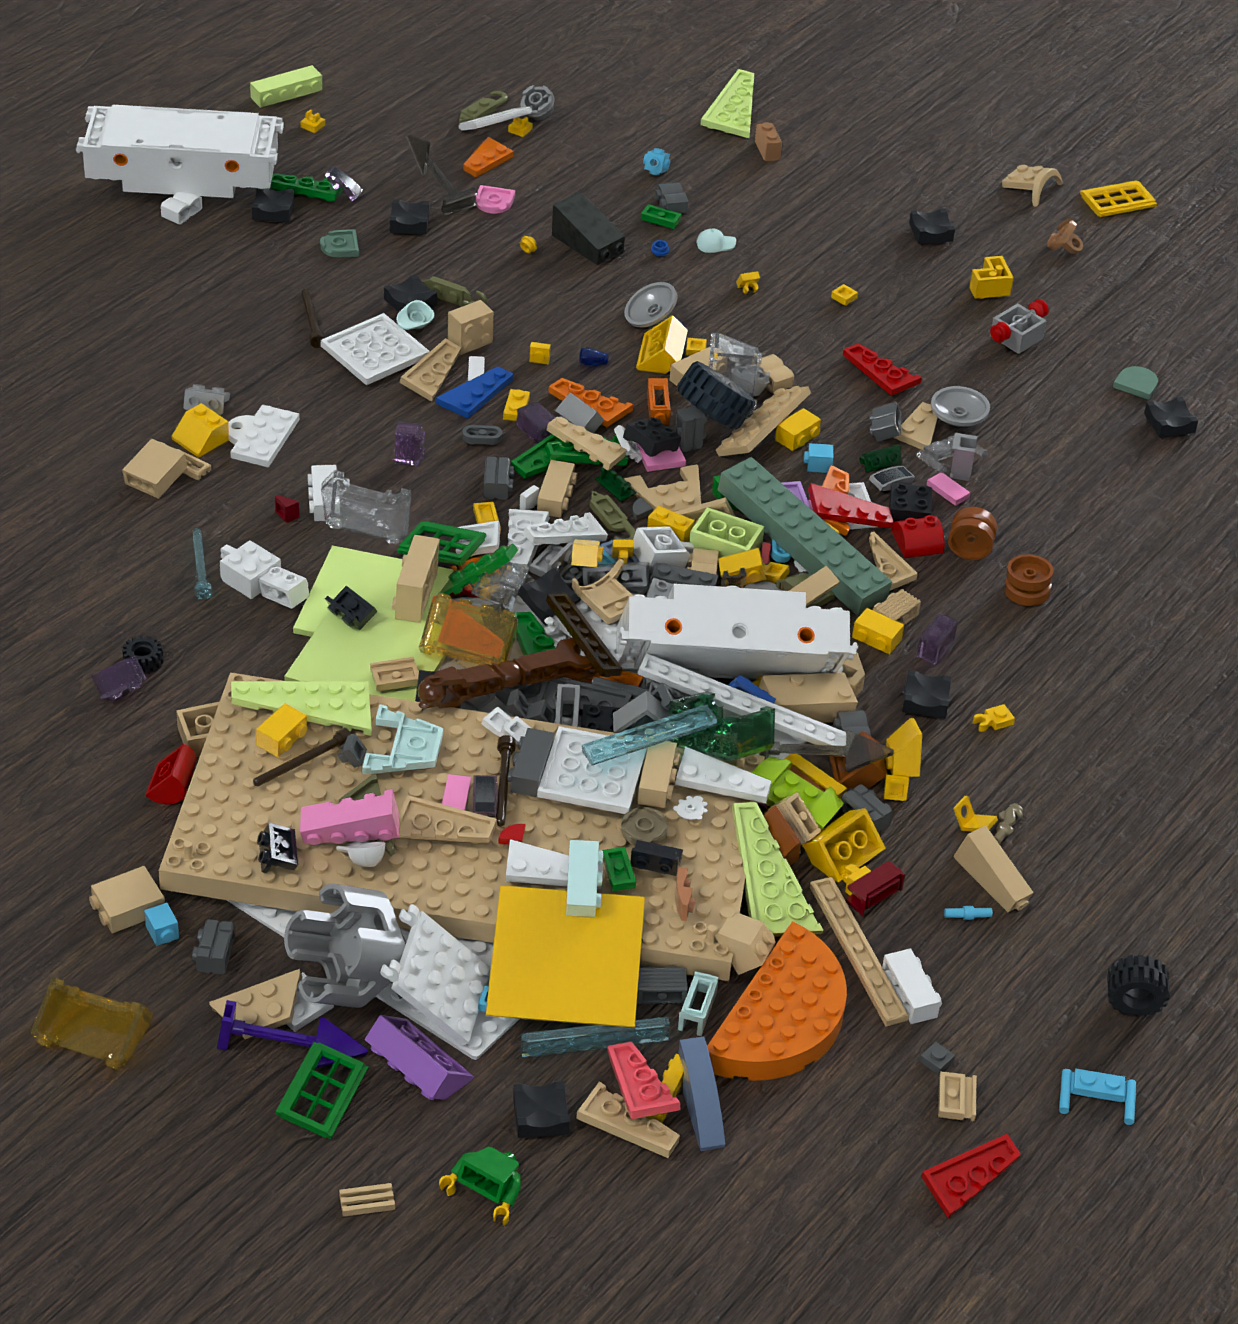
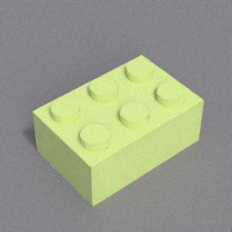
[690,507,764,558]

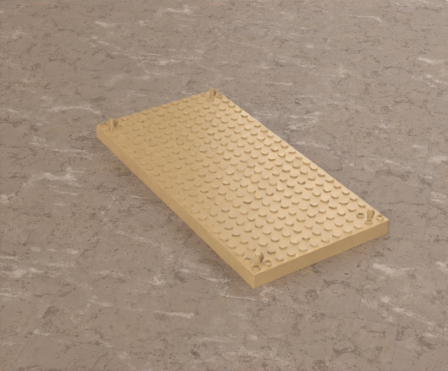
[159,672,765,981]

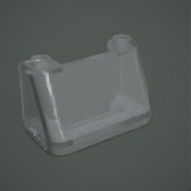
[706,332,762,419]
[321,470,411,544]

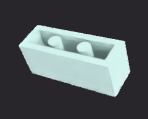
[566,840,603,917]

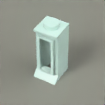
[678,971,719,1036]

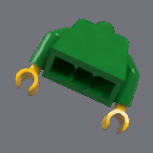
[439,1147,521,1226]

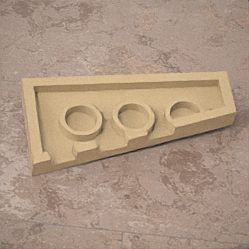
[400,338,461,402]
[546,417,627,471]
[399,795,497,843]

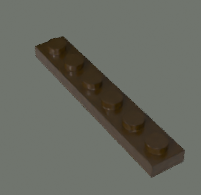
[546,593,623,677]

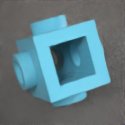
[643,148,670,175]

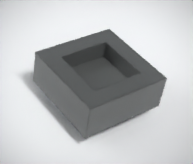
[920,1042,955,1075]

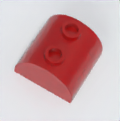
[891,515,945,558]
[145,743,197,805]

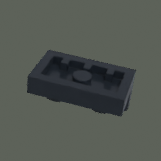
[257,823,298,873]
[630,840,683,876]

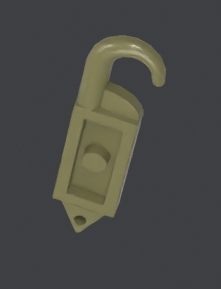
[459,91,508,124]
[421,276,488,306]
[589,491,636,540]

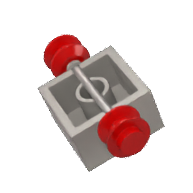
[990,299,1049,354]

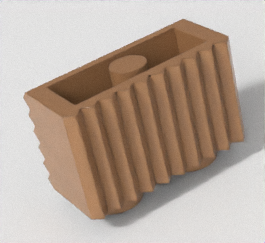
[755,122,782,161]

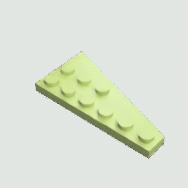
[701,69,754,138]
[231,681,372,736]
[732,802,824,937]

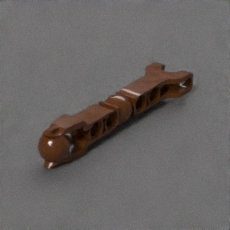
[418,638,598,709]

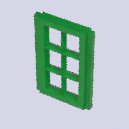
[397,521,487,566]
[275,1042,369,1139]

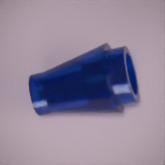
[579,347,609,366]

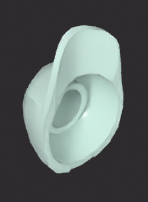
[696,228,736,253]
[397,300,434,330]

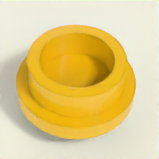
[520,236,537,254]

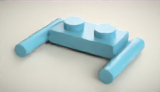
[1059,1069,1136,1125]

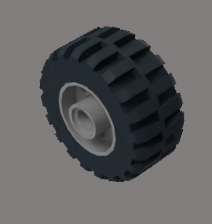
[677,361,755,430]

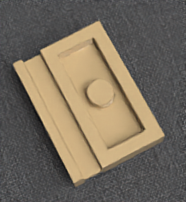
[370,657,419,691]
[938,1071,977,1122]

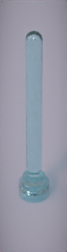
[193,528,212,600]

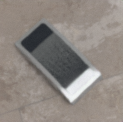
[869,466,915,491]

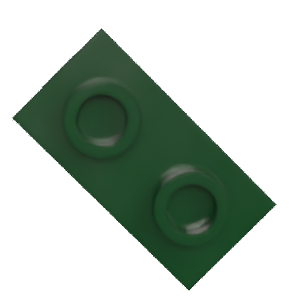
[859,444,902,472]
[595,466,636,501]

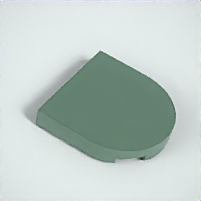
[320,229,359,257]
[1113,366,1158,400]

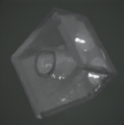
[472,562,529,610]

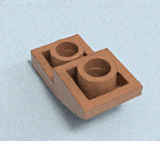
[675,867,696,922]

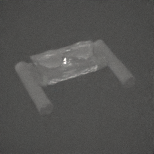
[916,436,988,473]

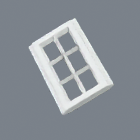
[458,106,532,130]

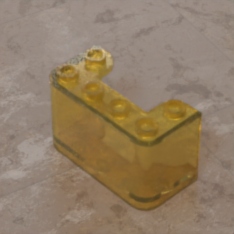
[419,593,519,665]

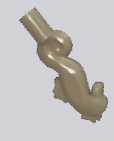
[994,803,1023,845]

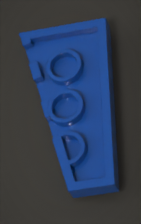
[436,366,514,419]

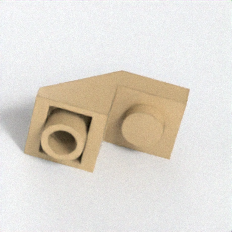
[842,652,865,697]

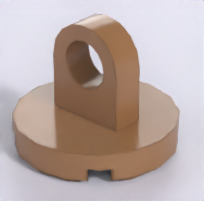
[1047,218,1083,254]

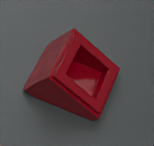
[275,495,299,523]

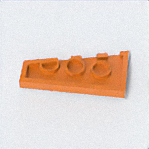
[548,378,633,428]
[812,465,849,536]

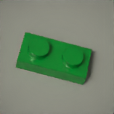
[641,204,682,229]
[602,847,636,892]

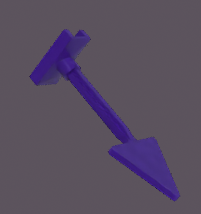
[217,1000,368,1069]

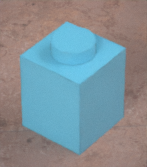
[804,443,833,473]
[144,903,179,946]

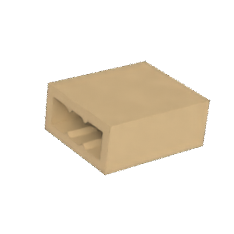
[122,439,188,499]
[89,866,165,933]

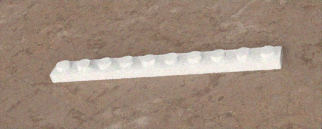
[638,653,855,757]

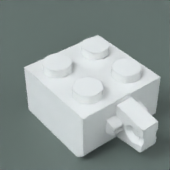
[633,526,695,573]
[220,540,281,599]

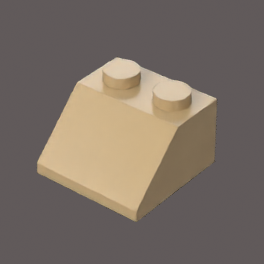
[715,912,776,975]

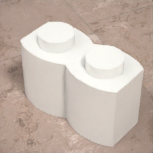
[161,192,202,224]

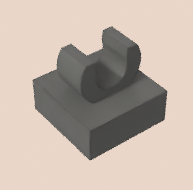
[337,734,367,768]

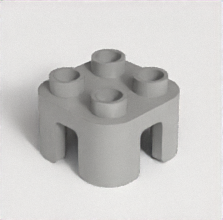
[284,884,405,1008]

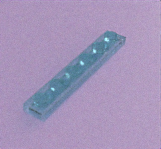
[582,704,717,766]
[520,1017,670,1057]

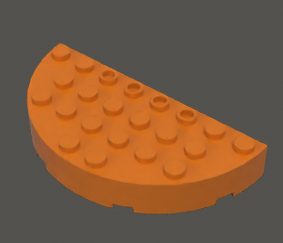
[707,921,847,1081]

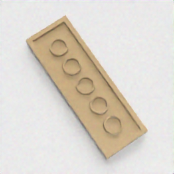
[716,386,811,456]

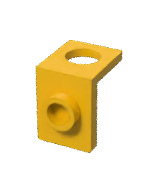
[953,796,998,832]

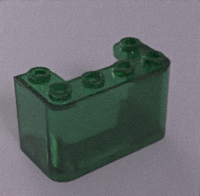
[670,691,775,761]

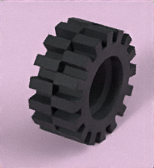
[122,635,163,675]

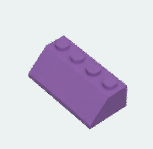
[364,1015,474,1100]

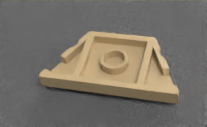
[209,969,303,1039]

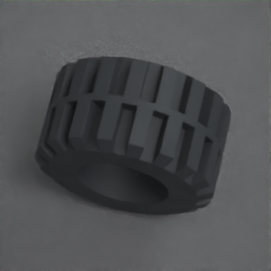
[1107,954,1170,1017]

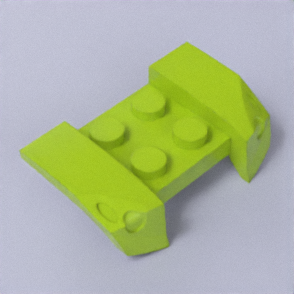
[752,757,844,829]

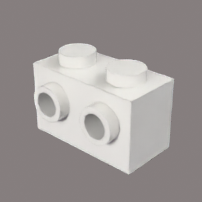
[258,566,310,609]

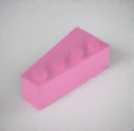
[300,789,399,845]

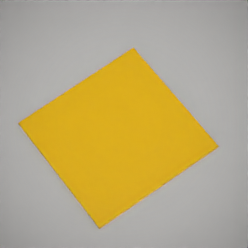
[486,886,645,1028]

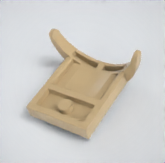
[1002,165,1063,207]
[572,559,633,625]

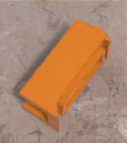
[647,378,671,425]

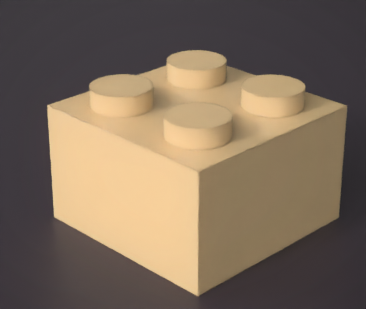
[448,300,494,355]

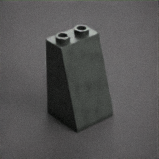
[552,191,625,265]

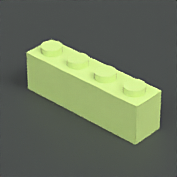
[250,65,322,108]

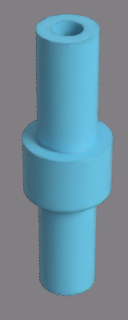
[944,906,993,920]

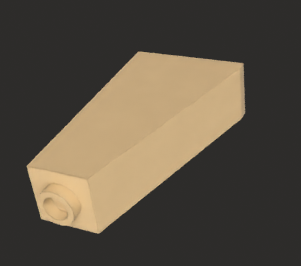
[954,826,1033,912]

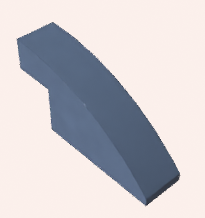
[678,1036,725,1151]

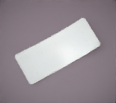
[468,356,485,381]

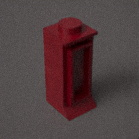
[845,861,905,917]

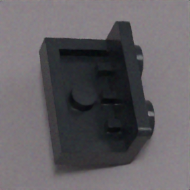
[325,586,378,630]

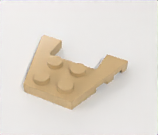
[624,464,701,512]

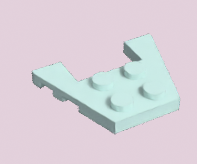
[362,704,443,774]

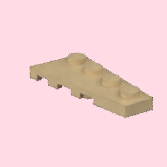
[576,1082,680,1158]

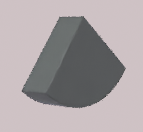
[632,497,653,521]

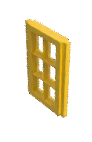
[1080,180,1157,217]

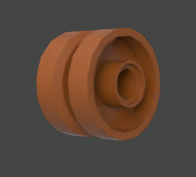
[948,507,998,560]
[1004,554,1054,606]

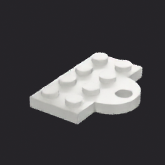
[228,405,299,467]

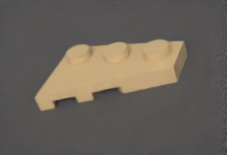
[894,402,938,453]

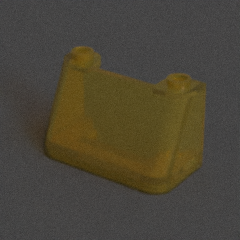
[30,977,154,1069]

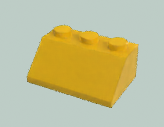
[636,315,688,374]
[802,808,886,882]

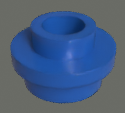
[651,240,669,257]

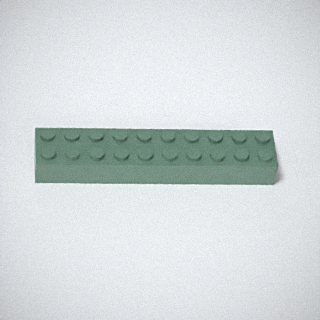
[718,457,892,616]

